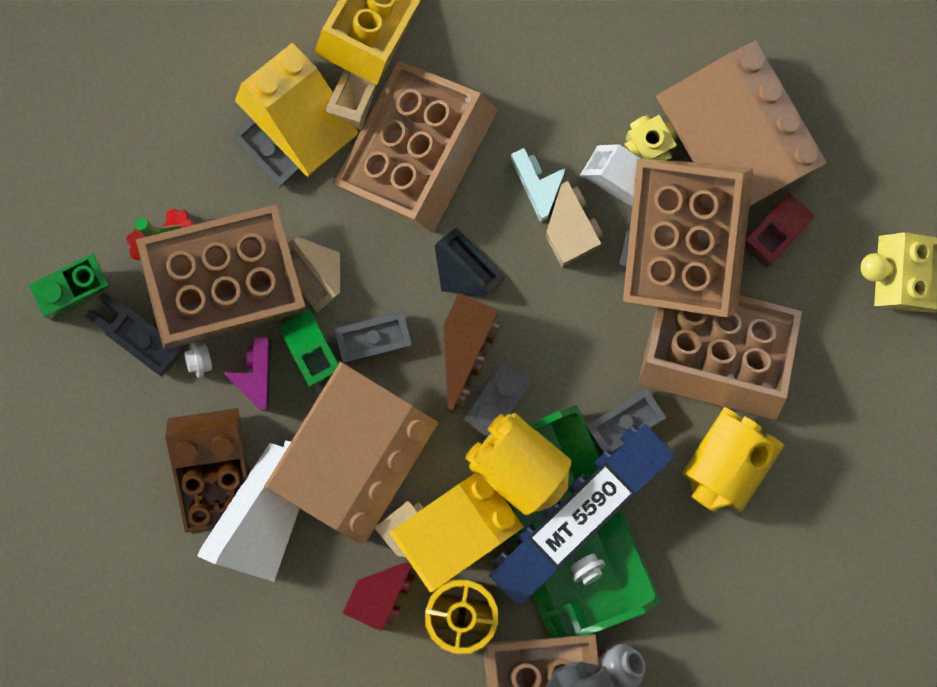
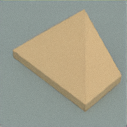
[326,69,377,130]
[288,237,340,313]

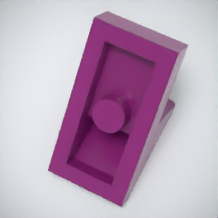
[224,337,271,411]

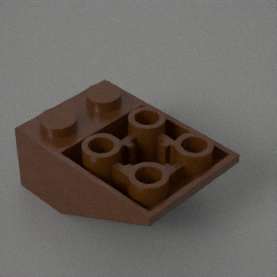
[443,293,502,413]
[165,408,249,532]

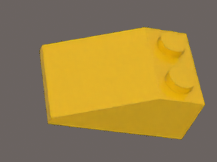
[314,0,421,85]
[235,42,359,177]
[389,473,524,593]

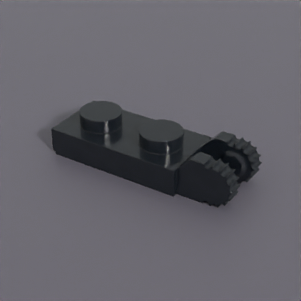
[85,292,184,378]

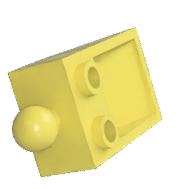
[860,233,937,313]

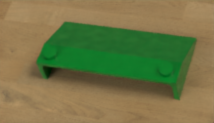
[504,405,662,638]

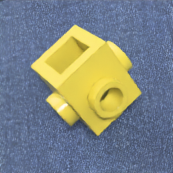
[624,114,678,161]

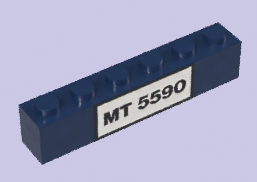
[489,423,676,607]

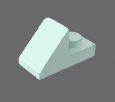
[511,148,565,223]

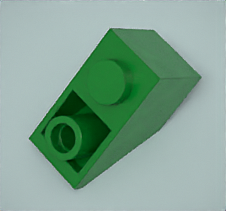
[28,253,109,321]
[278,309,339,389]

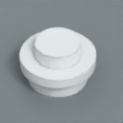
[184,342,212,378]
[570,554,606,586]

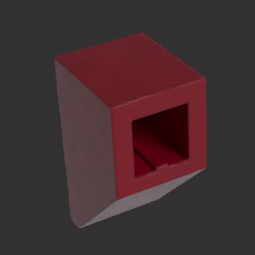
[745,193,815,268]
[342,562,416,632]

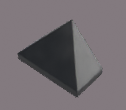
[435,227,505,297]

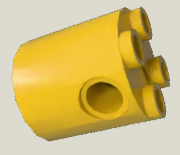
[681,407,785,513]
[465,413,572,515]
[425,578,498,654]

